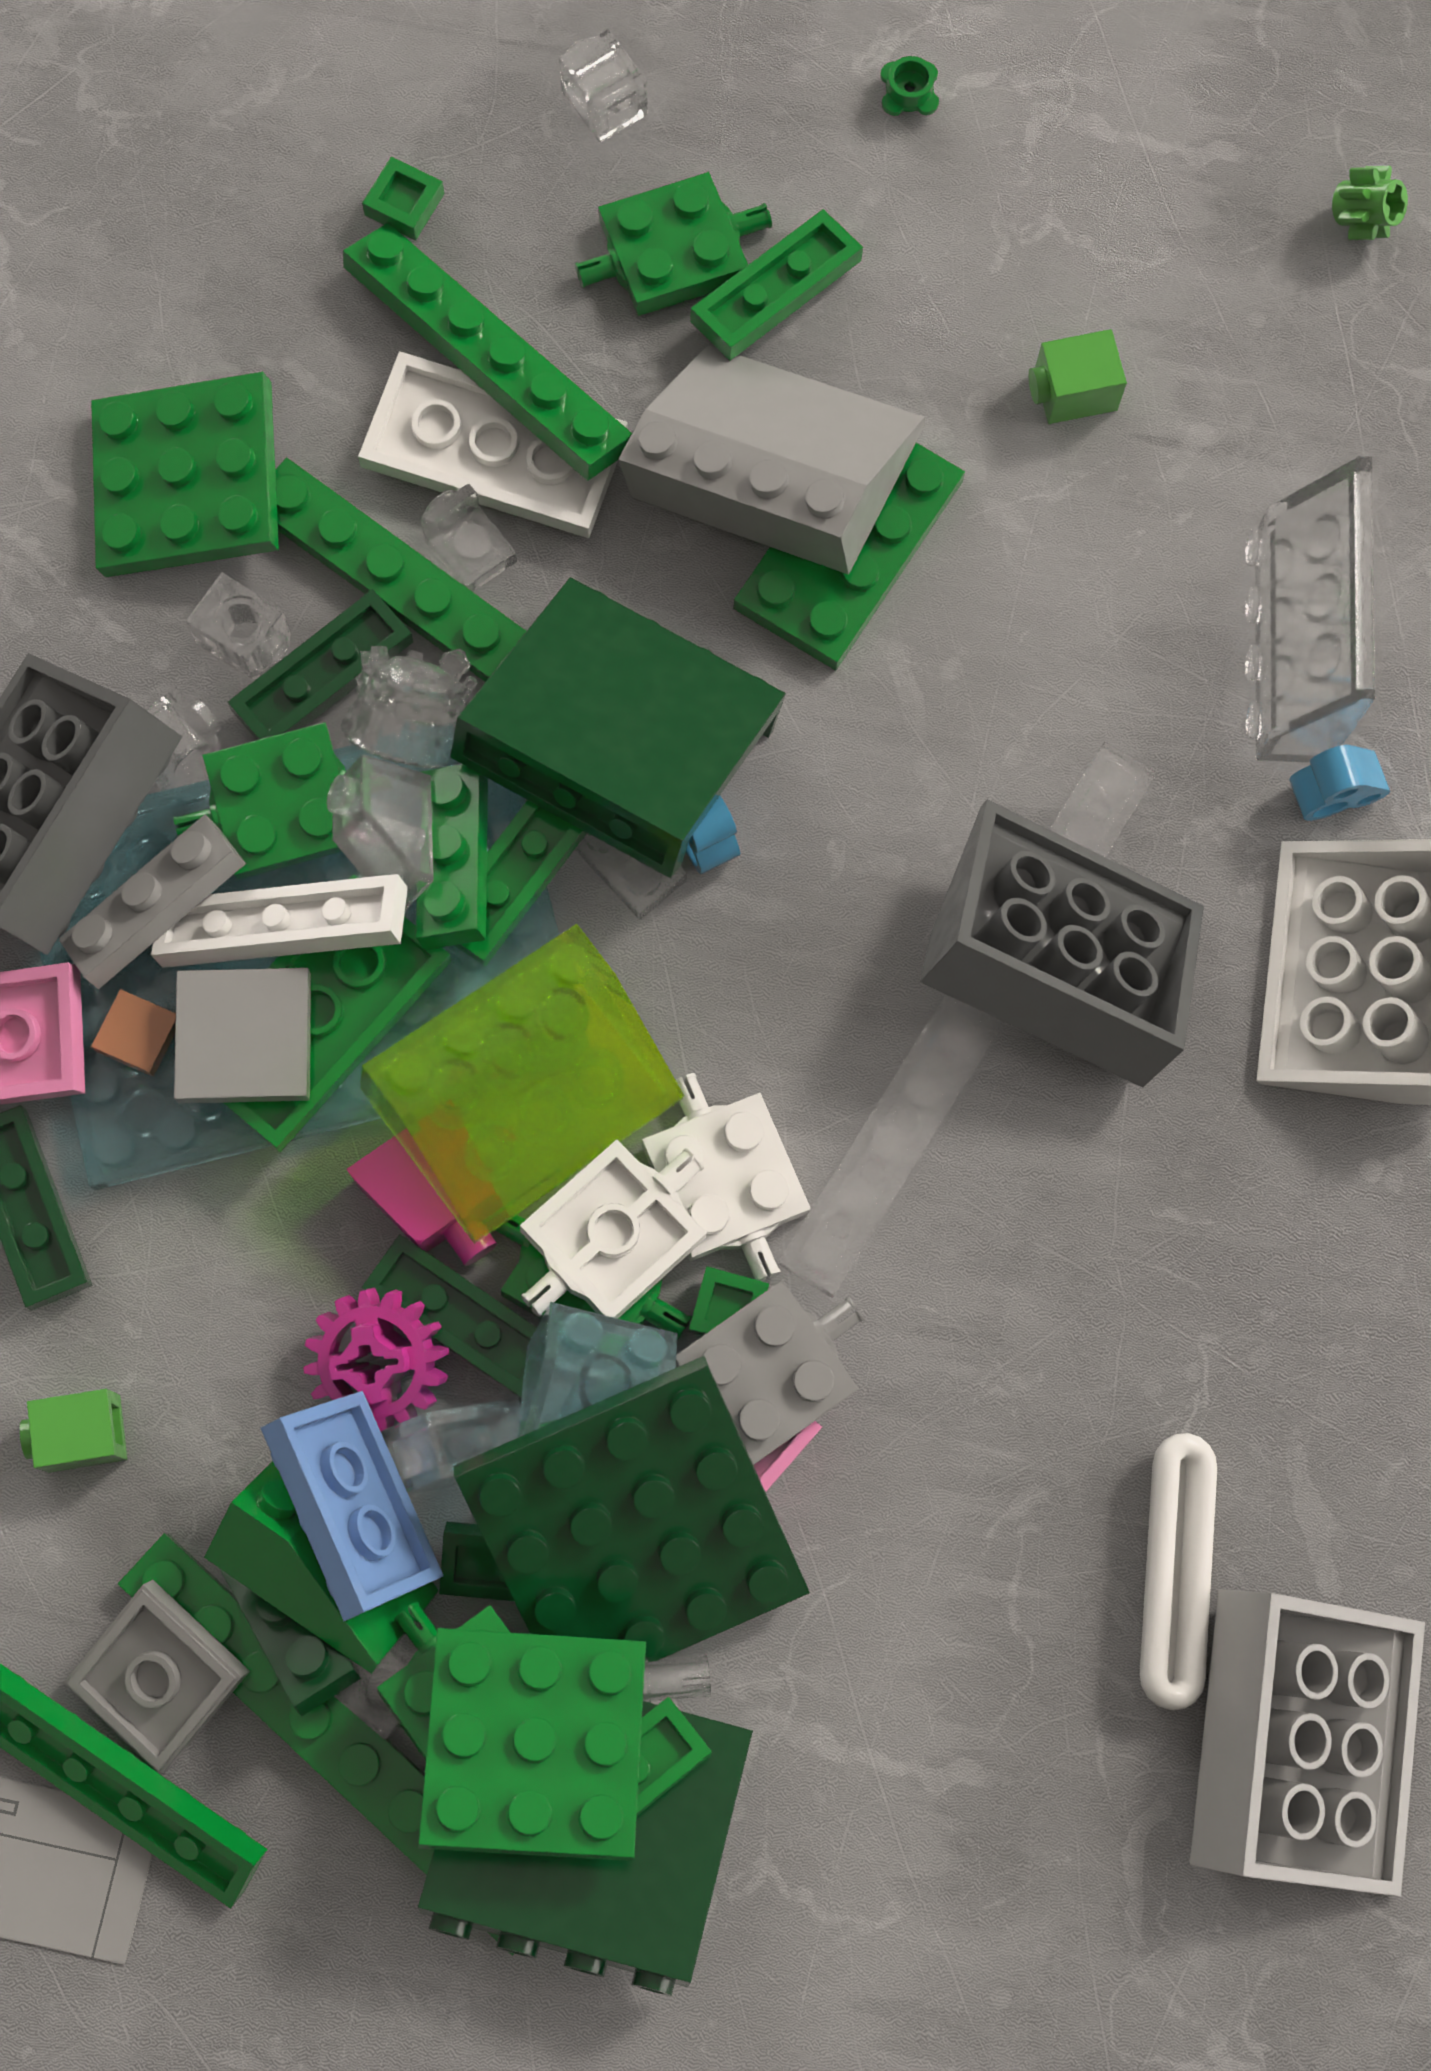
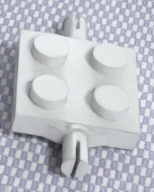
[641,1073,811,1281]
[520,1140,707,1326]

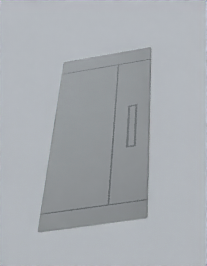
[0,1777,153,1964]

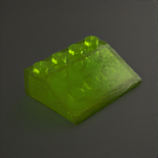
[359,924,684,1244]

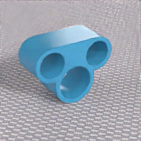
[1289,745,1391,821]
[686,796,741,874]

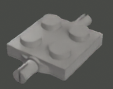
[673,1280,864,1465]

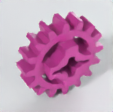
[303,1288,449,1434]

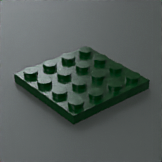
[453,1356,810,1666]

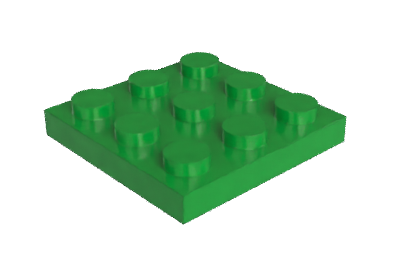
[91,371,279,577]
[419,1628,646,1861]

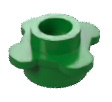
[880,56,939,116]

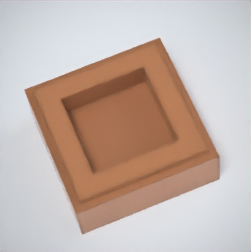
[91,989,176,1077]

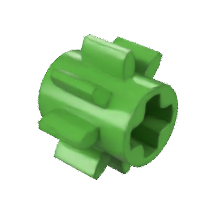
[1332,165,1408,240]

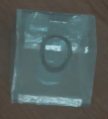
[517,1302,677,1438]

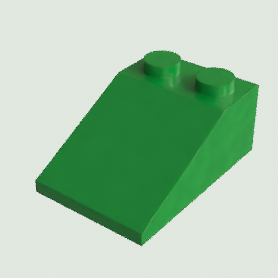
[204,1461,439,1674]

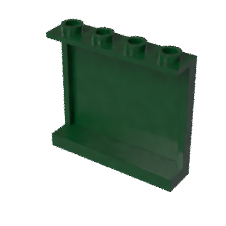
[450,577,786,879]
[418,1701,753,1996]

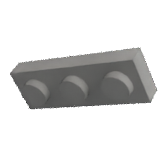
[58,814,246,990]

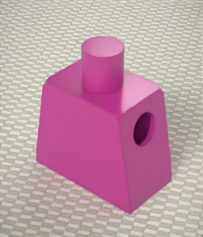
[346,1099,498,1266]

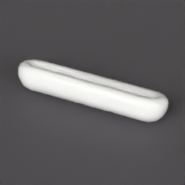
[1140,1433,1217,1710]

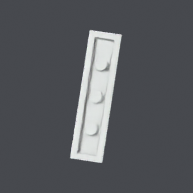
[151,874,408,968]

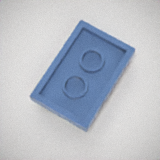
[261,1391,444,1621]

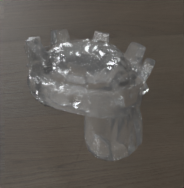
[340,646,478,769]

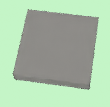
[174,968,311,1104]
[63,1580,250,1775]

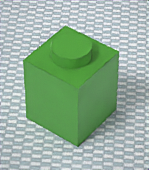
[1028,329,1127,424]
[20,1388,127,1473]

